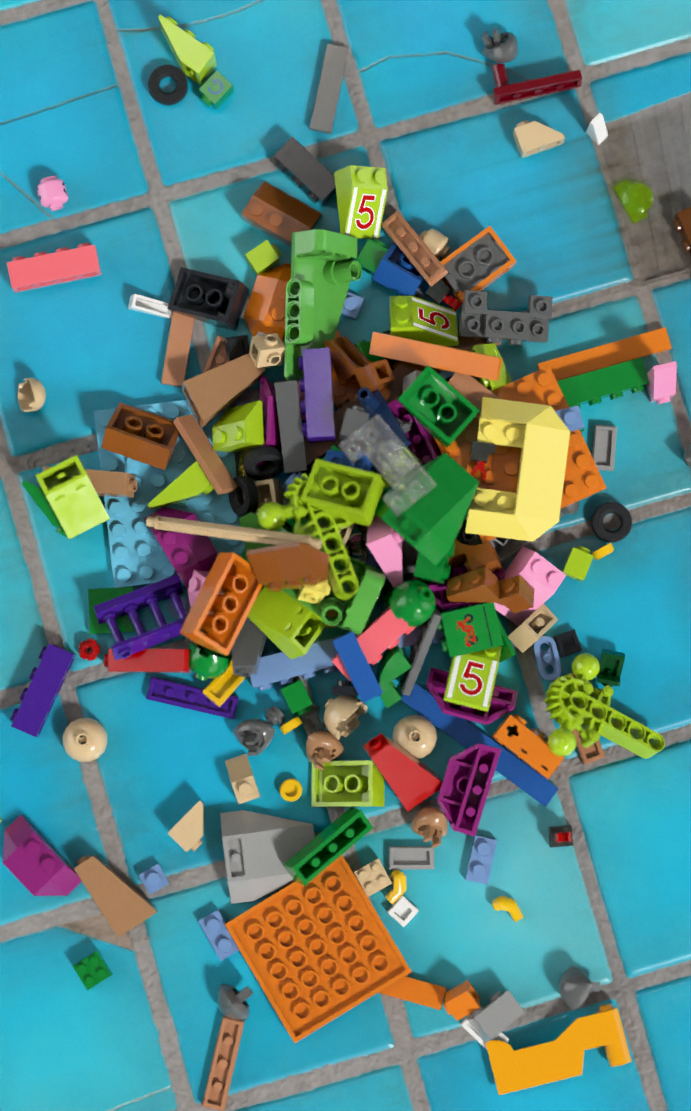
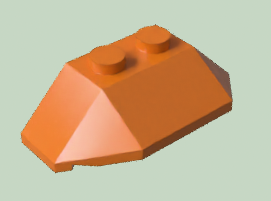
[243,263,291,342]

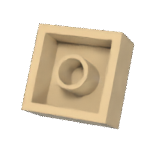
[354,858,392,897]

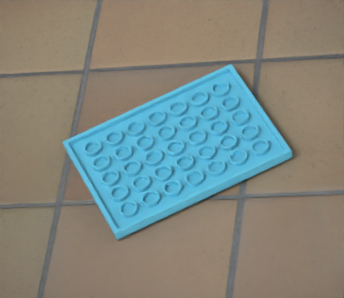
[94,400,245,588]

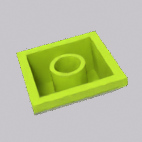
[212,401,265,453]

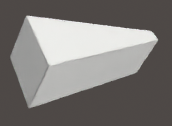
[586,113,608,145]
[128,294,173,319]

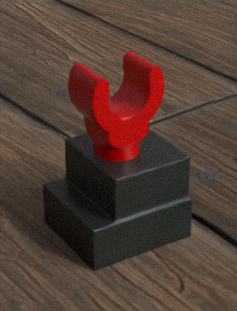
[424,279,462,312]
[470,441,496,481]
[548,825,573,847]

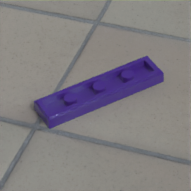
[146,677,239,719]

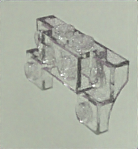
[338,414,437,516]

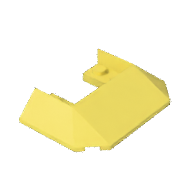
[465,397,570,542]

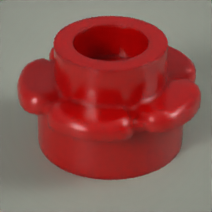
[78,639,101,661]

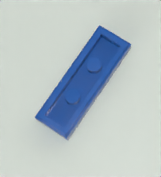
[332,631,383,703]

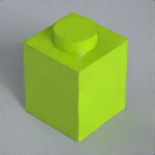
[245,240,281,275]
[561,546,594,582]

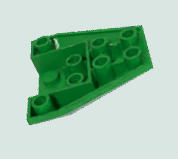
[375,453,480,566]

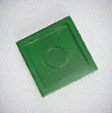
[88,587,136,634]

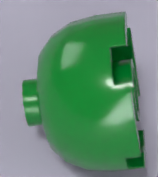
[389,580,436,627]
[188,641,232,681]

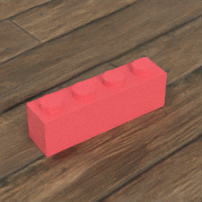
[7,243,102,292]
[331,606,416,681]

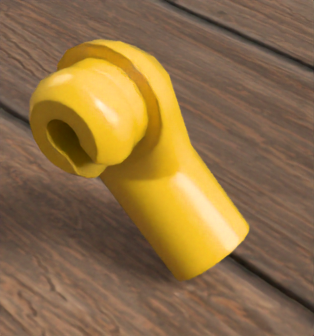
[385,870,407,905]
[492,896,524,922]

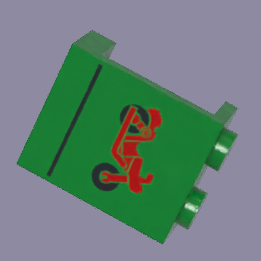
[438,602,503,658]

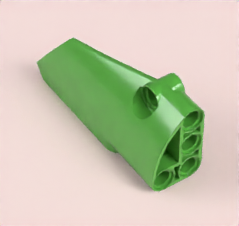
[284,229,362,383]
[239,512,386,636]

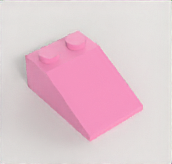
[366,516,404,588]
[494,546,566,626]

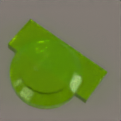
[614,180,653,224]

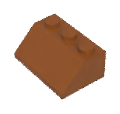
[241,181,322,247]
[101,402,180,470]
[246,541,329,592]

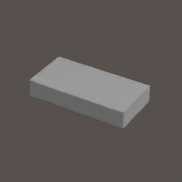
[592,425,617,472]
[389,846,434,869]

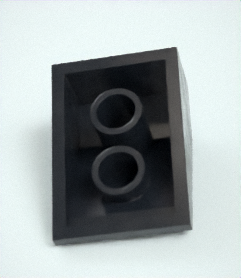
[167,267,250,331]

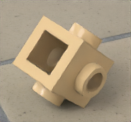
[249,333,285,368]

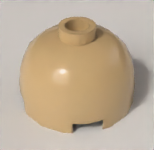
[323,695,368,740]
[392,714,437,759]
[62,717,108,762]

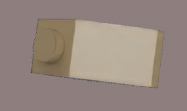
[512,120,565,158]
[508,603,559,653]
[225,754,261,804]
[168,800,204,852]

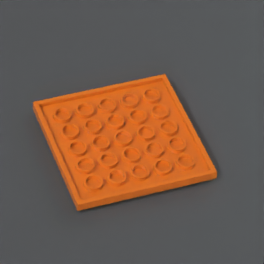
[433,366,607,543]
[225,855,412,1043]

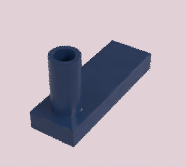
[357,387,411,456]

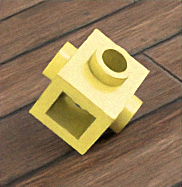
[298,576,331,605]

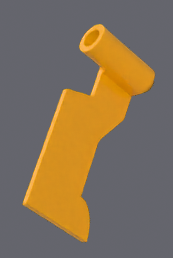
[485,1003,632,1095]

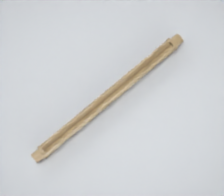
[146,516,322,549]

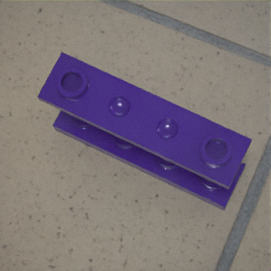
[93,574,188,661]

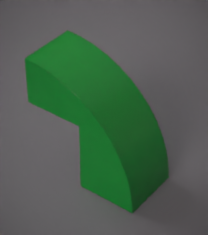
[376,644,412,708]

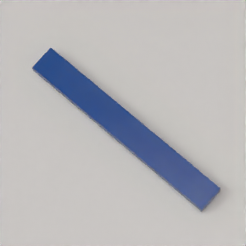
[401,683,559,807]

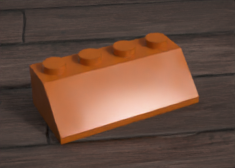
[180,552,262,656]

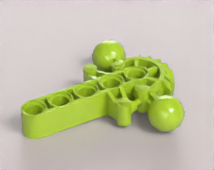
[257,473,359,600]
[544,653,665,759]

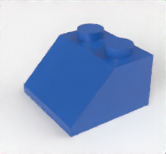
[372,242,424,296]

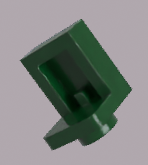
[597,649,625,687]

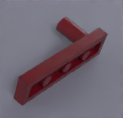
[492,63,582,105]

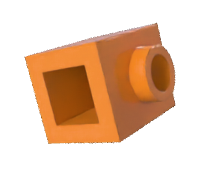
[443,980,480,1021]

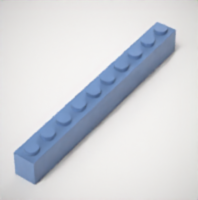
[250,606,465,691]

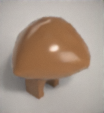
[306,730,344,771]
[410,806,448,848]

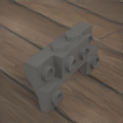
[458,290,553,345]

